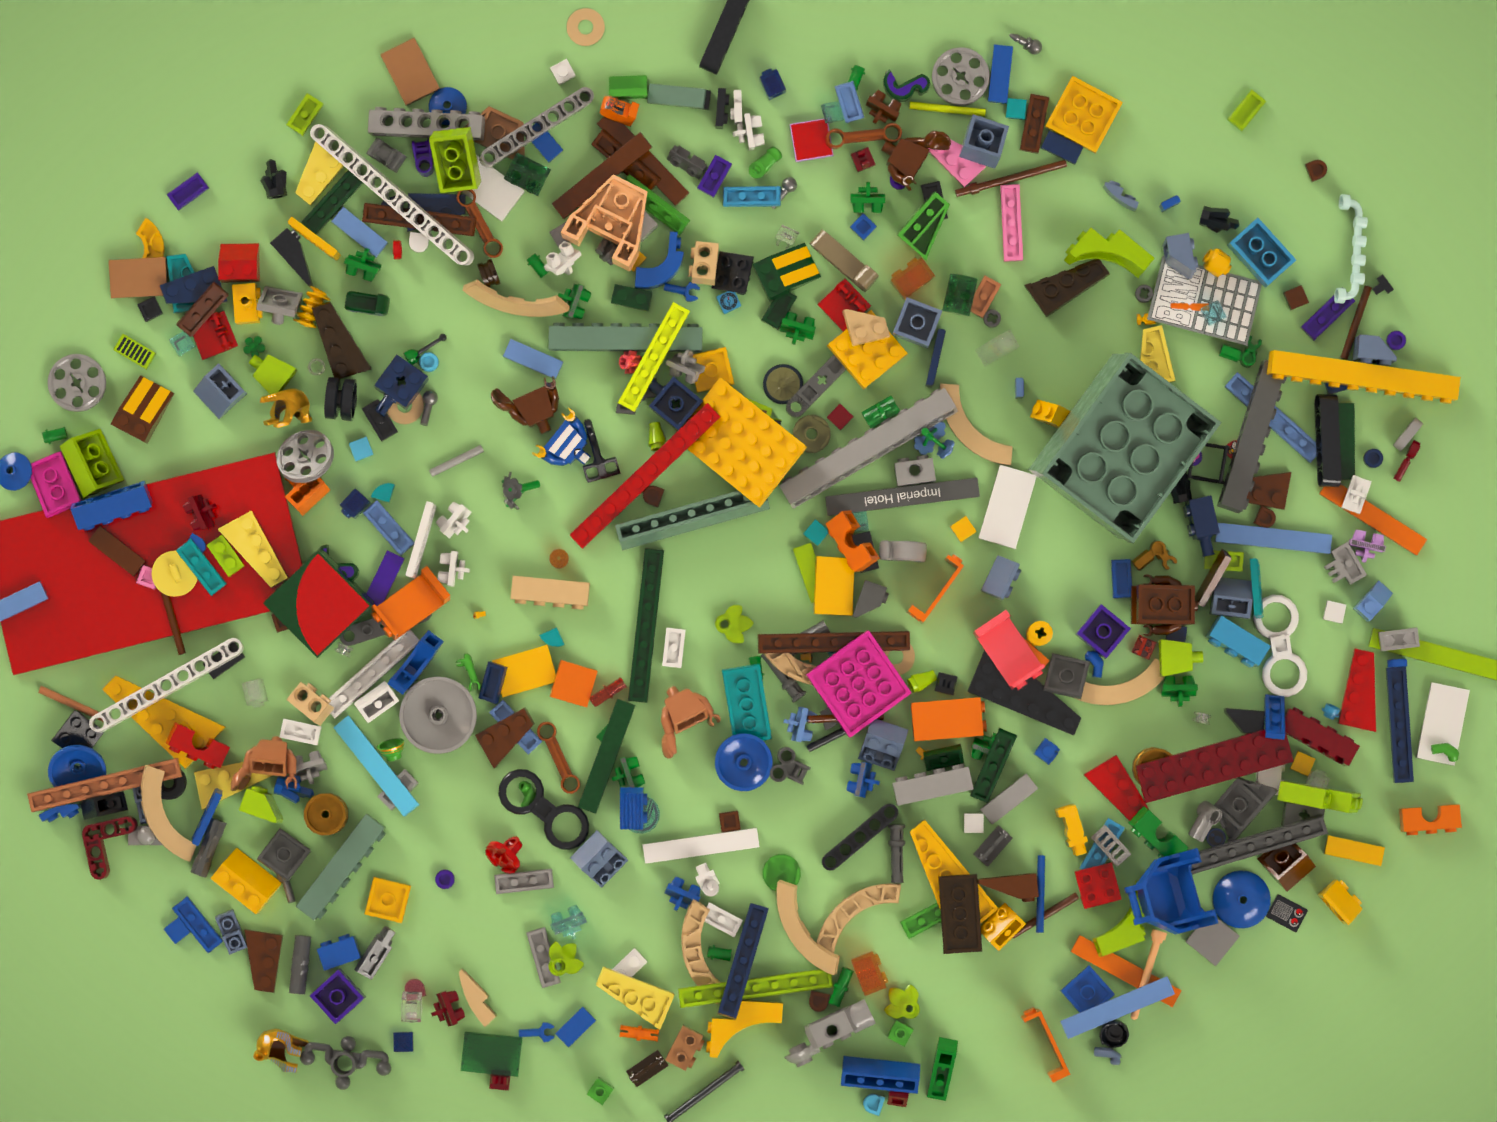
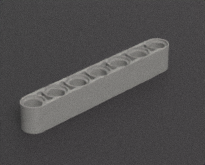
[479,87,594,168]

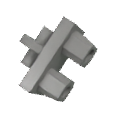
[666,350,705,384]
[294,751,327,784]

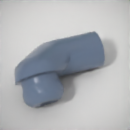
[1094,1047,1122,1065]

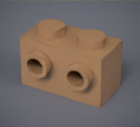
[665,1025,705,1071]

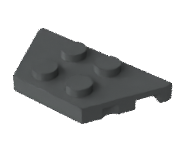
[1214,777,1278,842]

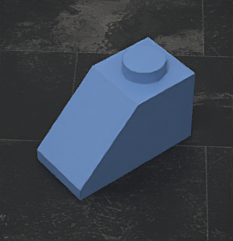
[1353,581,1393,622]

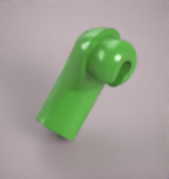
[1431,743,1459,762]
[519,781,536,807]

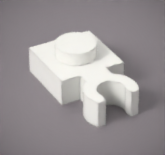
[730,90,742,125]

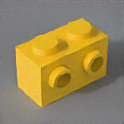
[981,903,1026,951]

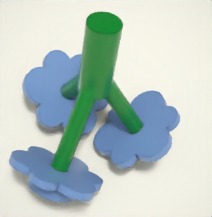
[914,422,955,459]

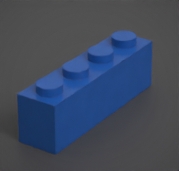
[71,481,153,531]
[841,1056,920,1094]

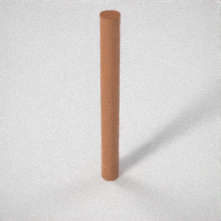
[38,686,104,722]

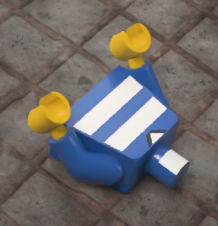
[532,408,591,466]

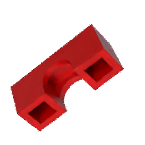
[166,722,230,769]

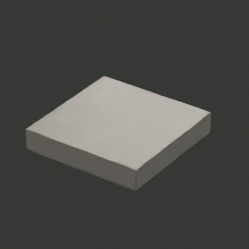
[1185,919,1240,966]

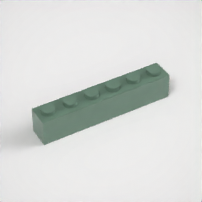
[296,814,386,920]

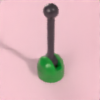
[403,334,447,365]

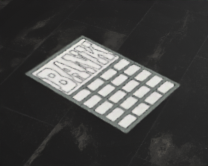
[1147,256,1262,346]

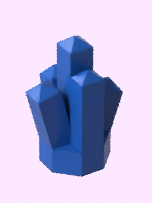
[274,776,314,804]

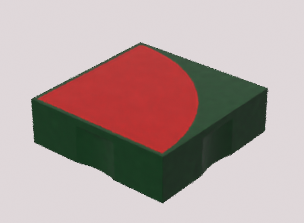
[263,547,374,658]

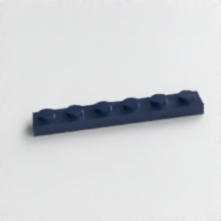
[1386,667,1414,783]
[718,903,769,1019]

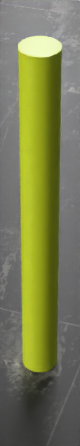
[909,101,986,117]

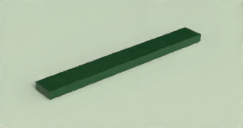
[628,548,664,703]

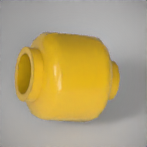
[1202,248,1232,277]

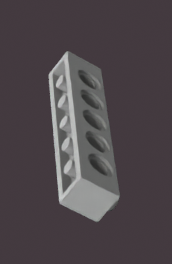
[368,107,486,141]

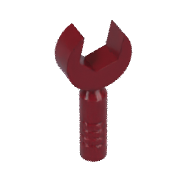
[1393,440,1421,482]

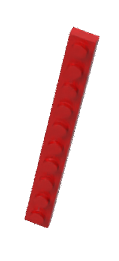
[570,403,721,549]

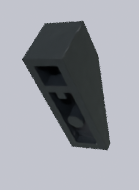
[270,228,313,287]

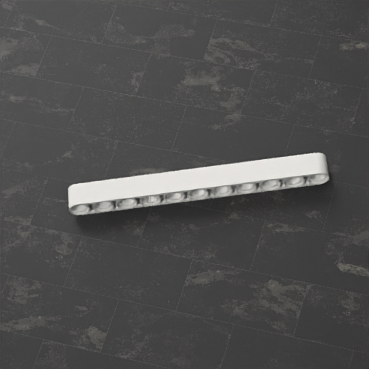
[310,124,474,266]

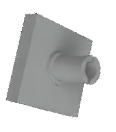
[257,286,303,325]

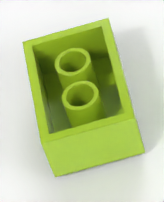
[429,127,481,193]

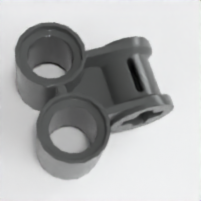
[366,137,407,173]
[769,747,811,785]

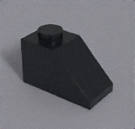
[1224,708,1265,734]
[80,791,128,820]

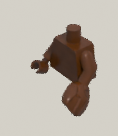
[881,131,951,191]
[491,376,559,434]

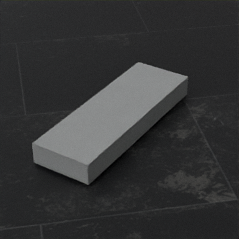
[494,869,554,894]
[526,927,561,988]

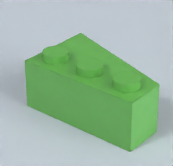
[897,191,950,260]

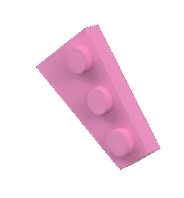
[928,139,987,187]

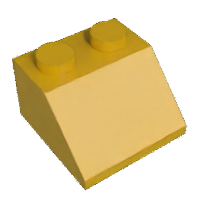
[1317,879,1362,925]

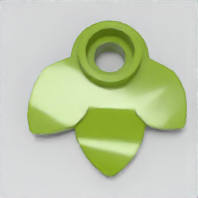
[715,605,754,643]
[548,941,584,976]
[884,984,920,1019]

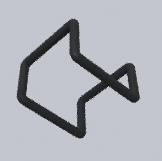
[1187,443,1230,484]

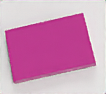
[31,451,82,518]

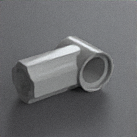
[1188,801,1222,842]

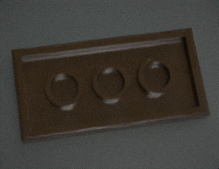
[938,874,982,954]

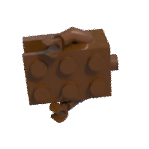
[1131,574,1198,636]

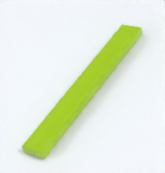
[1368,628,1497,680]
[678,969,833,1008]

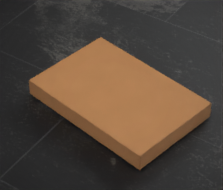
[380,38,440,106]
[109,257,168,298]

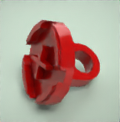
[485,836,523,874]

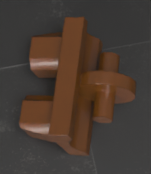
[866,90,901,124]

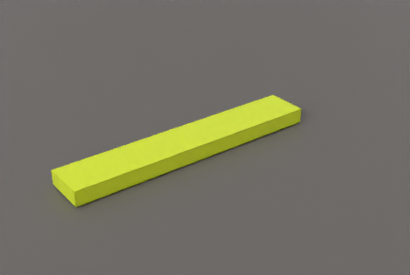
[618,302,690,412]

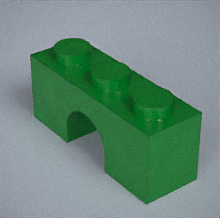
[1128,806,1189,858]

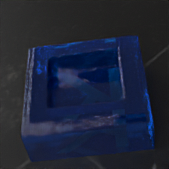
[393,1032,414,1052]

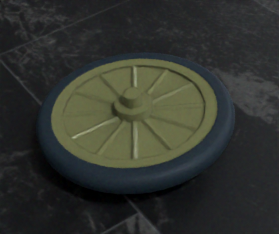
[763,364,803,404]

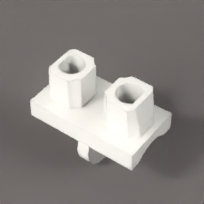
[732,113,765,151]
[544,241,582,276]
[1341,475,1372,514]
[436,502,472,539]
[438,551,470,587]
[695,863,720,897]

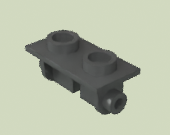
[667,145,707,179]
[973,825,1012,867]

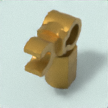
[1131,541,1177,571]

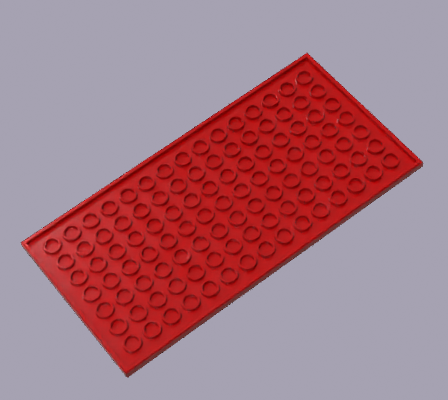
[0,452,302,675]

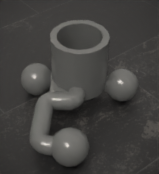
[300,1036,391,1090]

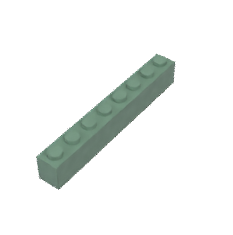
[549,323,702,352]
[615,491,770,551]

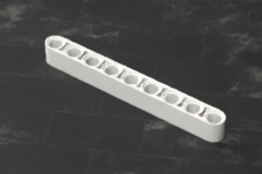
[89,638,244,733]

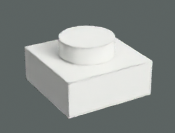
[550,59,576,85]

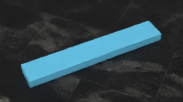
[333,716,420,817]

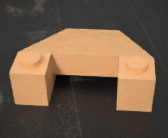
[561,174,648,272]

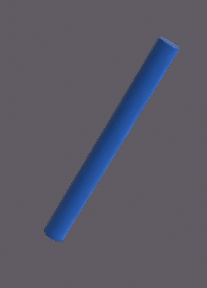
[1036,855,1045,933]

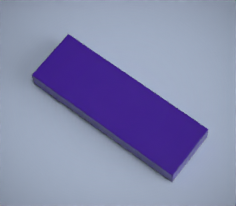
[1300,287,1355,341]
[366,550,405,606]

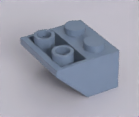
[1162,233,1198,279]
[1353,334,1397,366]
[193,363,247,419]
[981,555,1021,601]
[1210,577,1253,619]
[858,719,908,771]
[570,830,628,888]

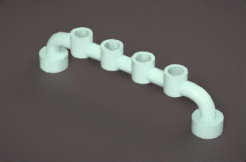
[1334,194,1368,304]

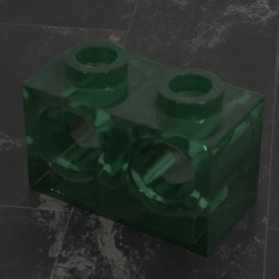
[504,153,551,196]
[942,274,978,316]

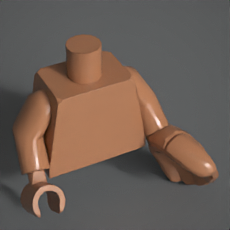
[661,686,721,759]
[231,736,298,791]

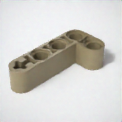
[809,229,879,292]

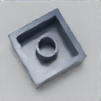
[959,114,1009,169]
[892,297,942,349]

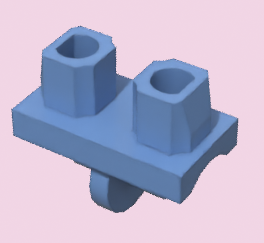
[783,707,817,742]

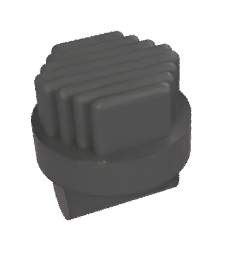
[595,238,618,265]

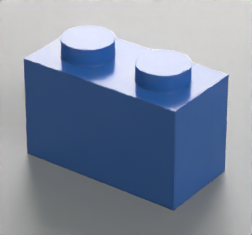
[317,934,362,971]

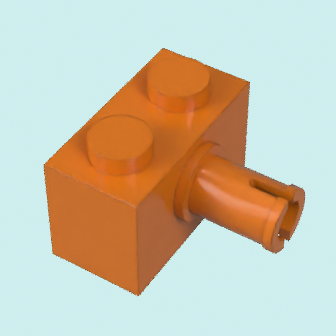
[285,477,330,516]

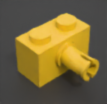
[232,283,263,325]

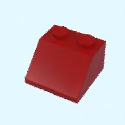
[218,243,260,282]

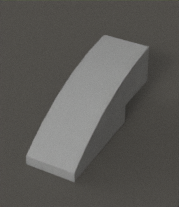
[980,773,1038,824]

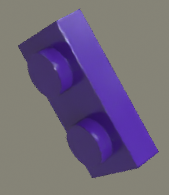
[697,155,732,198]

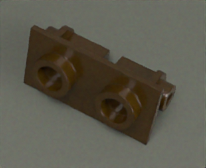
[626,1050,669,1087]

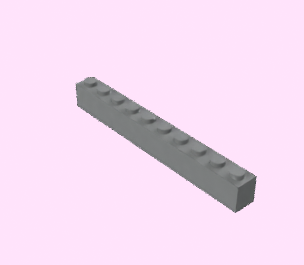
[779,388,958,509]

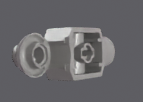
[784,999,876,1067]

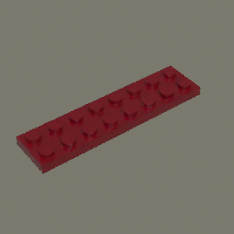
[1135,729,1294,803]

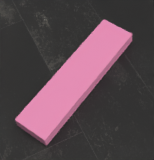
[1000,184,1023,262]

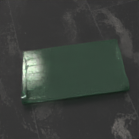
[460,1032,523,1077]

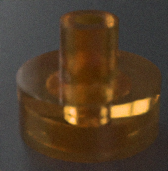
[549,549,569,569]

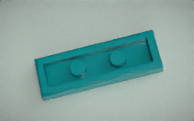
[176,538,227,596]
[1250,558,1264,619]

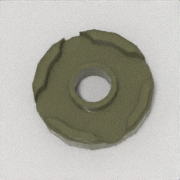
[793,415,831,453]

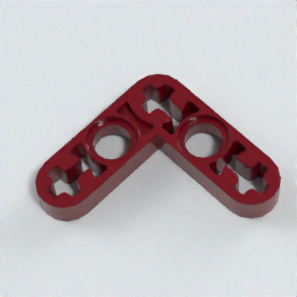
[82,816,138,880]

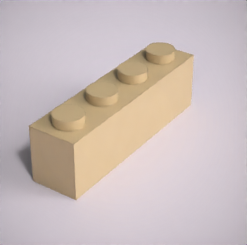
[511,576,590,610]

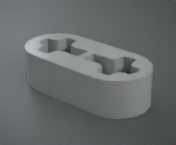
[1393,418,1423,451]

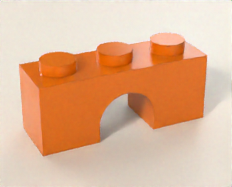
[826,510,880,572]
[1399,804,1462,835]

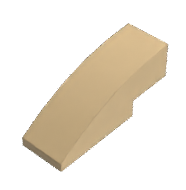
[459,969,497,1027]

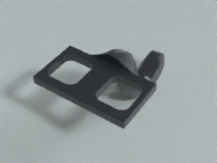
[583,419,621,483]

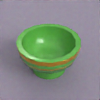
[377,738,404,761]

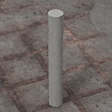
[429,445,484,477]

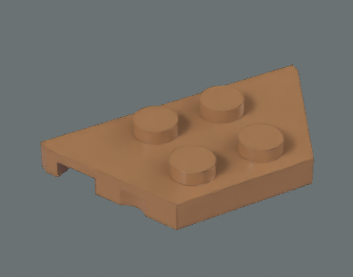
[463,106,525,165]

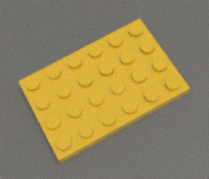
[686,377,807,507]

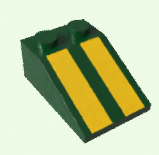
[753,243,821,302]

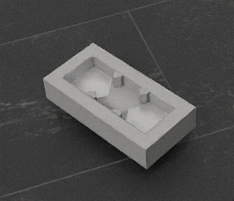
[1378,628,1420,651]

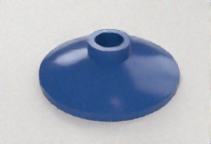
[429,87,467,125]
[0,452,32,491]

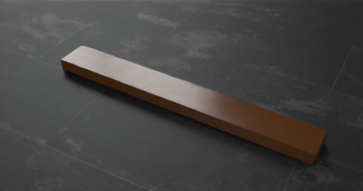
[758,631,910,654]

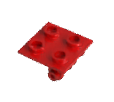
[817,279,871,332]
[193,311,238,360]
[1075,862,1122,909]

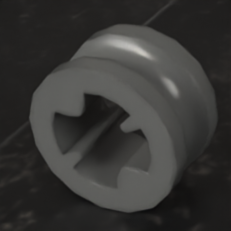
[1135,285,1153,303]
[983,310,1001,328]

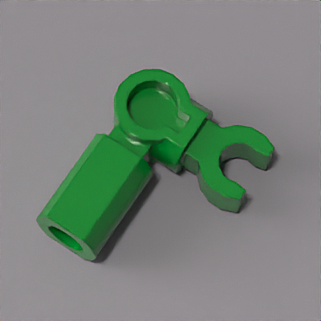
[1219,336,1262,368]

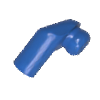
[1085,651,1104,678]

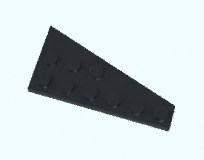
[967,650,1081,736]

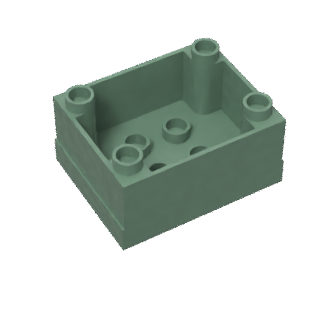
[1028,353,1222,543]

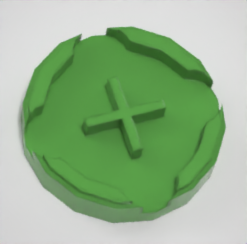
[763,854,801,891]

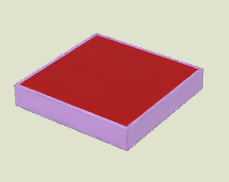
[790,118,834,162]

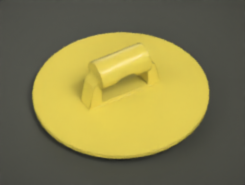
[152,551,197,597]

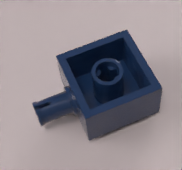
[374,354,429,417]
[648,376,703,431]
[1183,495,1220,557]

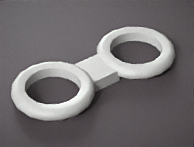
[1253,595,1307,697]

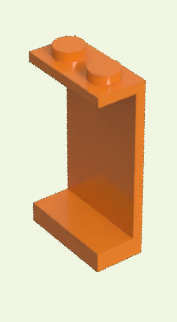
[907,554,964,623]
[371,566,450,640]
[1021,1007,1071,1082]

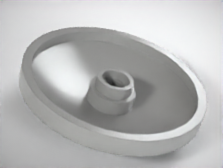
[399,677,477,754]

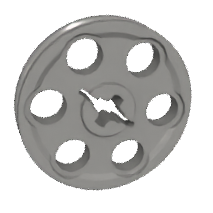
[932,47,989,106]
[48,354,106,412]
[277,430,334,483]

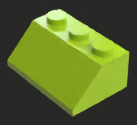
[60,429,124,498]
[239,786,283,823]

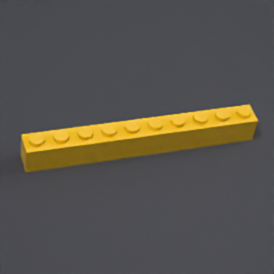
[1267,350,1461,404]

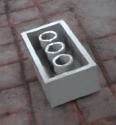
[892,764,974,806]

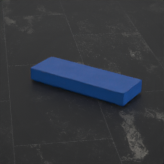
[988,44,1013,104]
[1264,694,1286,740]
[192,788,223,846]
[172,896,223,953]

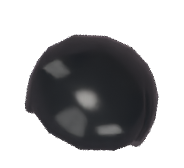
[1099,1019,1129,1049]

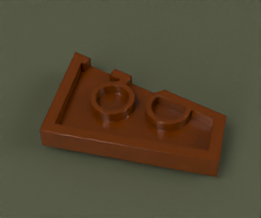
[1247,472,1292,510]
[475,707,535,768]
[245,929,283,993]

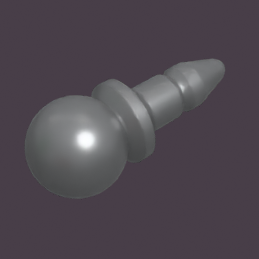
[1009,33,1042,55]

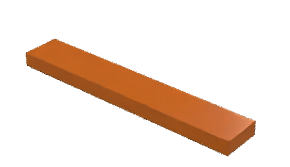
[1319,484,1427,556]
[1070,935,1182,1007]

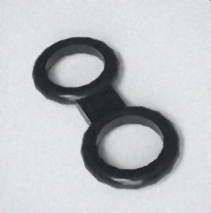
[498,769,589,850]

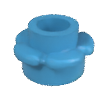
[1322,703,1340,720]

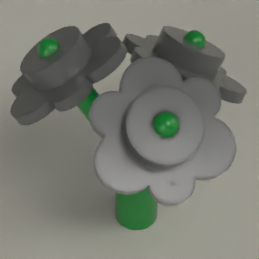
[502,472,540,510]

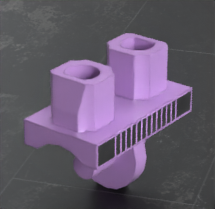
[1349,530,1386,563]

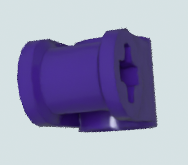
[412,138,434,177]

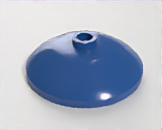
[715,733,773,791]
[48,745,107,787]
[1212,870,1271,928]

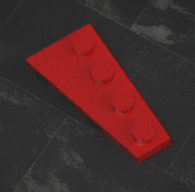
[1338,649,1376,732]
[1083,755,1149,821]

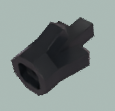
[260,159,287,199]
[1199,206,1240,233]
[1171,471,1192,504]

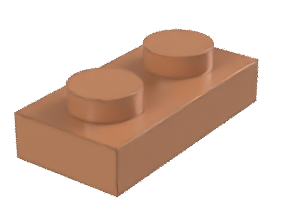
[966,276,1002,318]

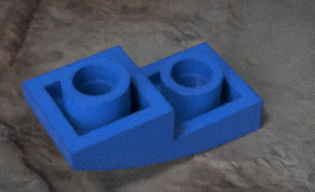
[38,804,81,823]

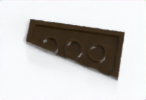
[1025,259,1110,317]
[312,302,371,379]

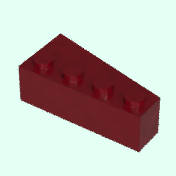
[1285,707,1360,766]

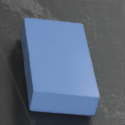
[835,81,865,123]

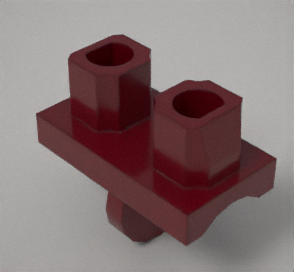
[183,495,217,531]
[431,991,465,1027]

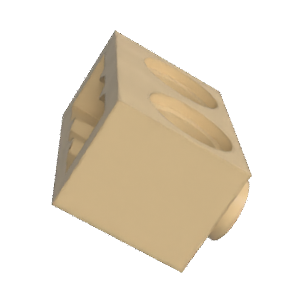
[688,241,719,286]
[286,682,334,726]

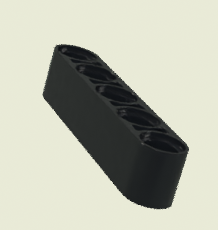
[699,0,750,75]
[1314,394,1341,487]
[822,804,898,871]

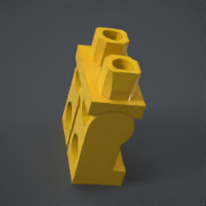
[1054,804,1088,856]

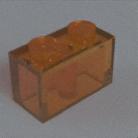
[890,257,935,300]
[851,951,888,996]

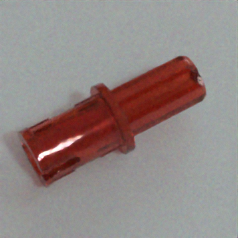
[590,677,627,707]

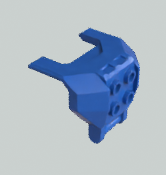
[1124,848,1218,935]

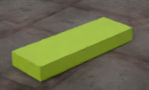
[793,543,816,603]

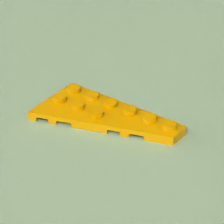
[102,676,226,769]
[910,819,999,924]

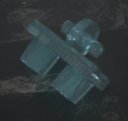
[550,905,587,940]

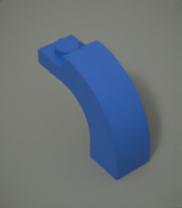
[635,232,684,289]
[387,630,444,695]

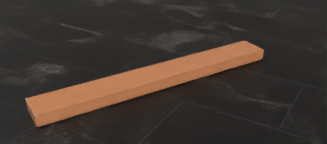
[27,758,182,812]

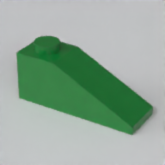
[927,1037,958,1101]

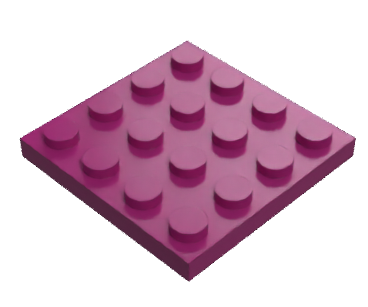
[806,630,911,738]

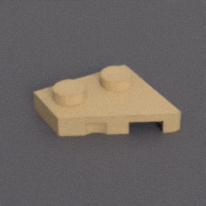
[843,309,890,347]

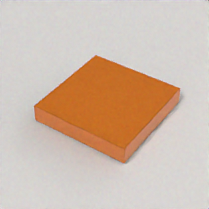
[550,660,598,708]

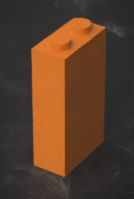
[911,697,987,741]

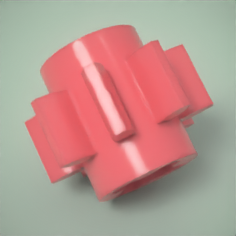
[619,350,642,374]

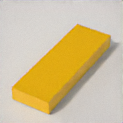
[1324,835,1385,866]

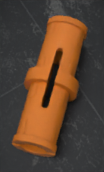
[619,1025,659,1042]

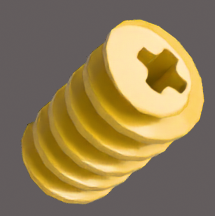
[293,286,330,328]
[1026,621,1053,646]

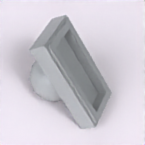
[128,826,162,845]

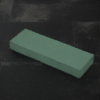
[647,84,706,109]

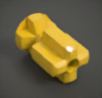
[1137,313,1156,325]

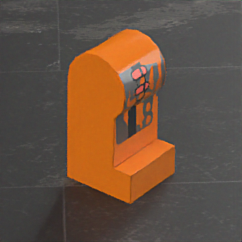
[600,96,639,127]

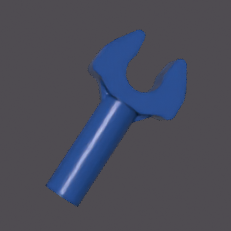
[664,282,700,302]
[519,1022,555,1042]

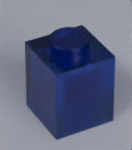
[759,68,786,100]
[340,488,371,519]

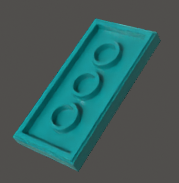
[722,664,772,741]

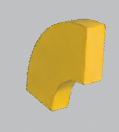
[136,218,165,258]

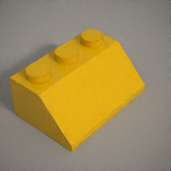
[210,848,282,914]

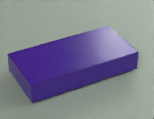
[167,172,209,211]

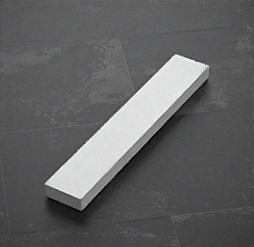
[329,630,419,719]
[643,828,760,864]

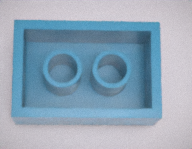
[1227,218,1296,288]
[1205,616,1271,668]

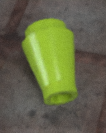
[648,422,667,451]
[907,670,937,693]

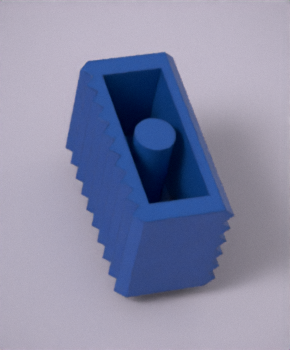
[620,787,647,830]

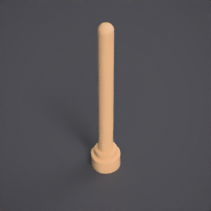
[1130,929,1167,1020]

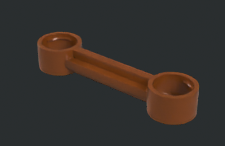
[825,123,902,149]
[456,190,503,258]
[537,722,580,794]

